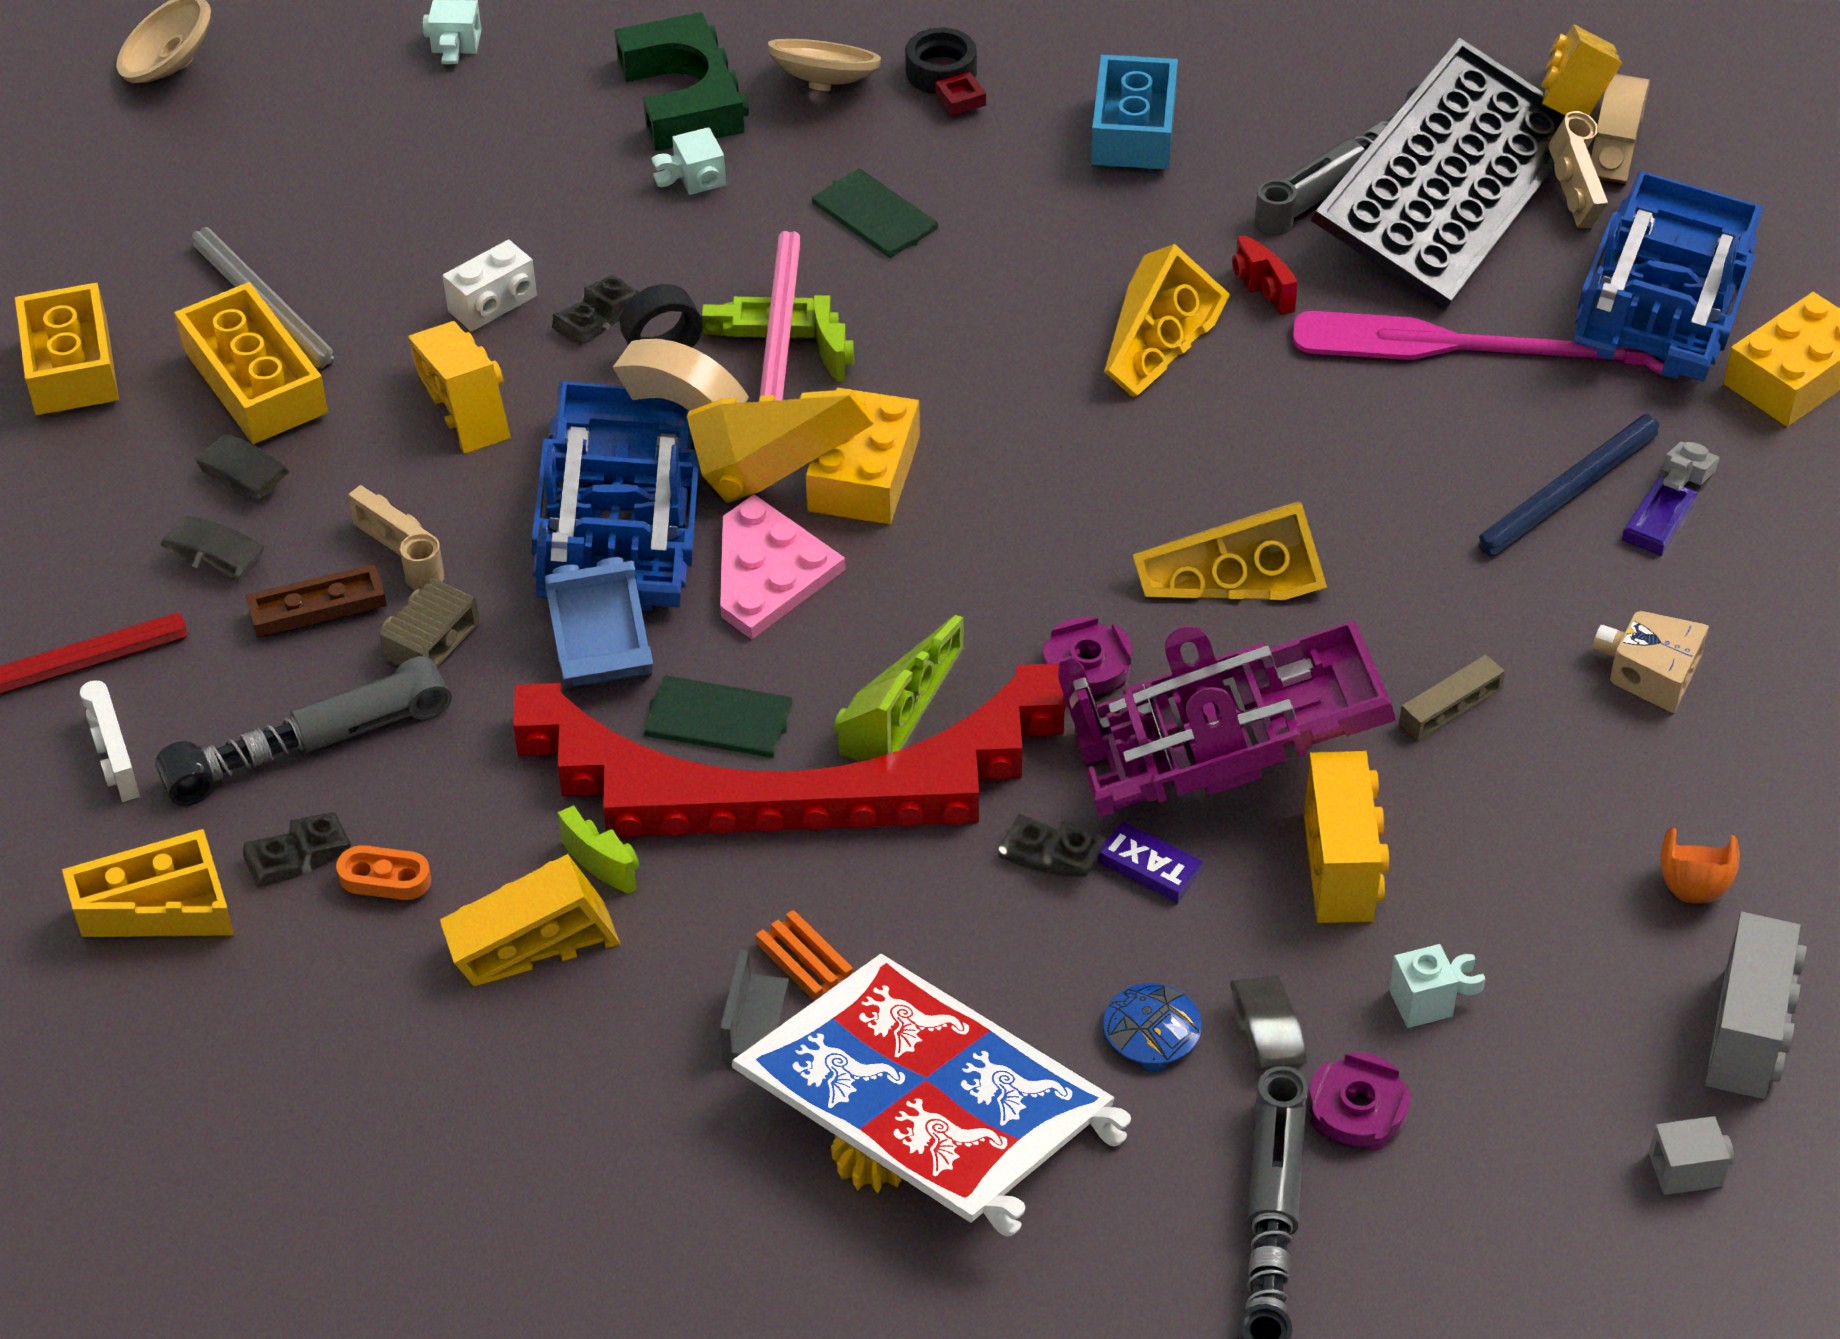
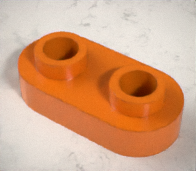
[336,845,432,900]

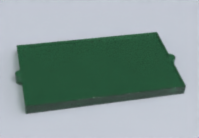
[812,168,938,258]
[644,675,793,758]

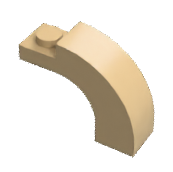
[1591,74,1650,184]
[613,339,749,411]

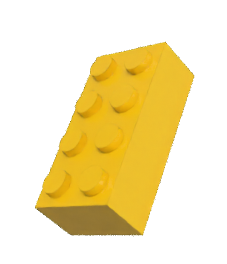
[174,282,329,444]

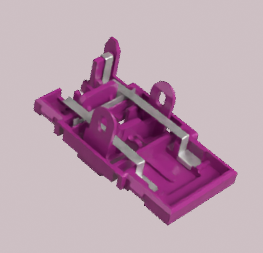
[1057,621,1396,818]

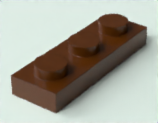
[246,564,387,637]

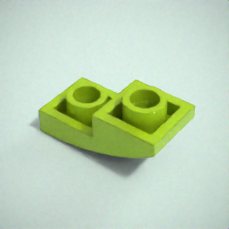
[814,295,854,382]
[557,805,640,894]

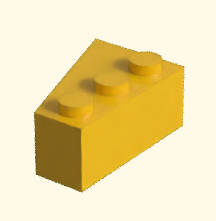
[1541,24,1623,116]
[408,321,511,454]
[62,829,234,937]
[440,854,621,987]

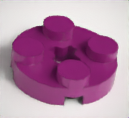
[1043,617,1133,695]
[1308,1052,1411,1150]

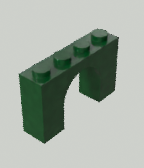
[614,12,749,151]

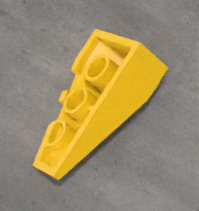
[687,389,875,503]

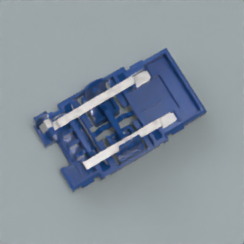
[1573,171,1764,382]
[532,381,699,611]

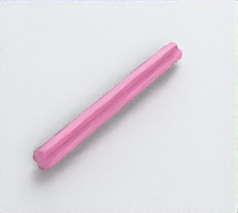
[759,231,800,400]

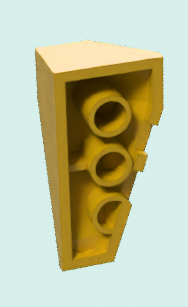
[1104,244,1230,397]
[1132,501,1327,600]

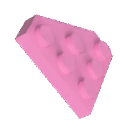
[720,494,846,640]

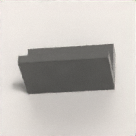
[720,949,790,1064]

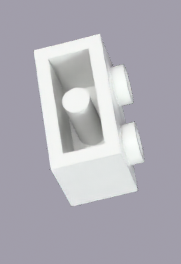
[443,239,537,332]

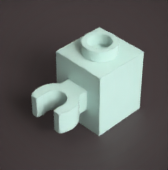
[423,0,482,64]
[651,127,726,195]
[1389,944,1485,1028]

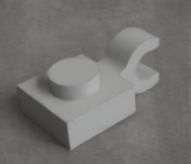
[1661,441,1720,491]

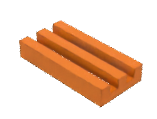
[756,910,853,1001]

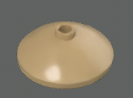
[116,0,211,83]
[767,39,881,91]

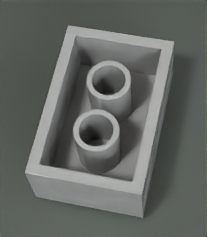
[1705,911,1807,1100]

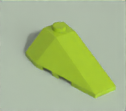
[834,615,964,762]

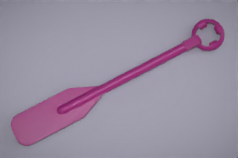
[1293,311,1683,377]

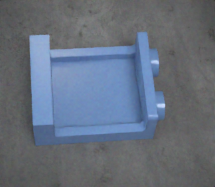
[545,557,653,689]

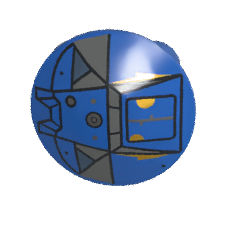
[1103,983,1202,1072]

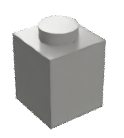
[1649,1116,1734,1195]

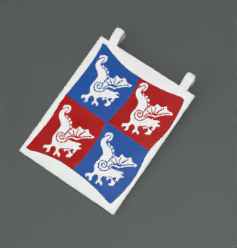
[732,954,1131,1237]

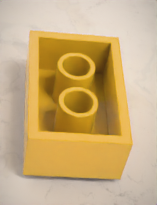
[15,282,119,416]
[1723,292,1840,427]
[806,388,920,525]
[1303,751,1389,923]

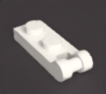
[80,680,140,802]

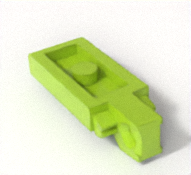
[702,296,815,338]

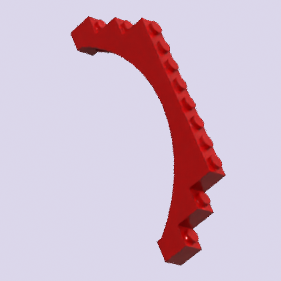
[513,663,1065,838]

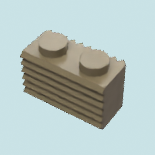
[379,578,480,667]

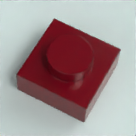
[935,72,986,116]

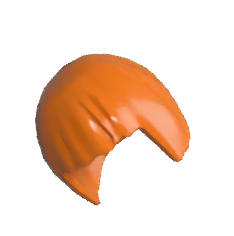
[1660,828,1740,904]

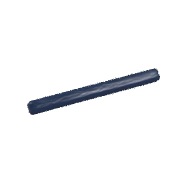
[1478,414,1660,556]

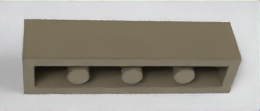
[1399,654,1505,741]

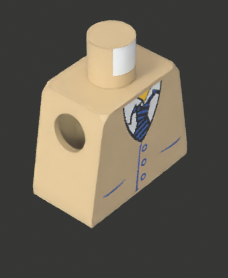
[1592,611,1709,713]

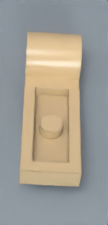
[1549,111,1608,228]
[348,485,444,590]

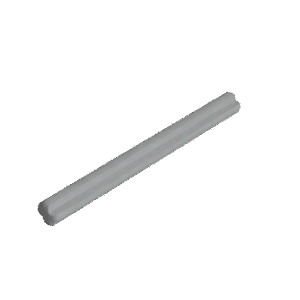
[192,227,334,369]

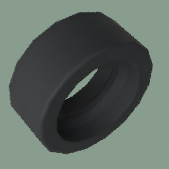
[905,27,977,94]
[619,284,703,348]

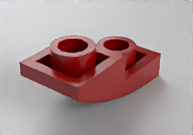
[1232,235,1298,315]

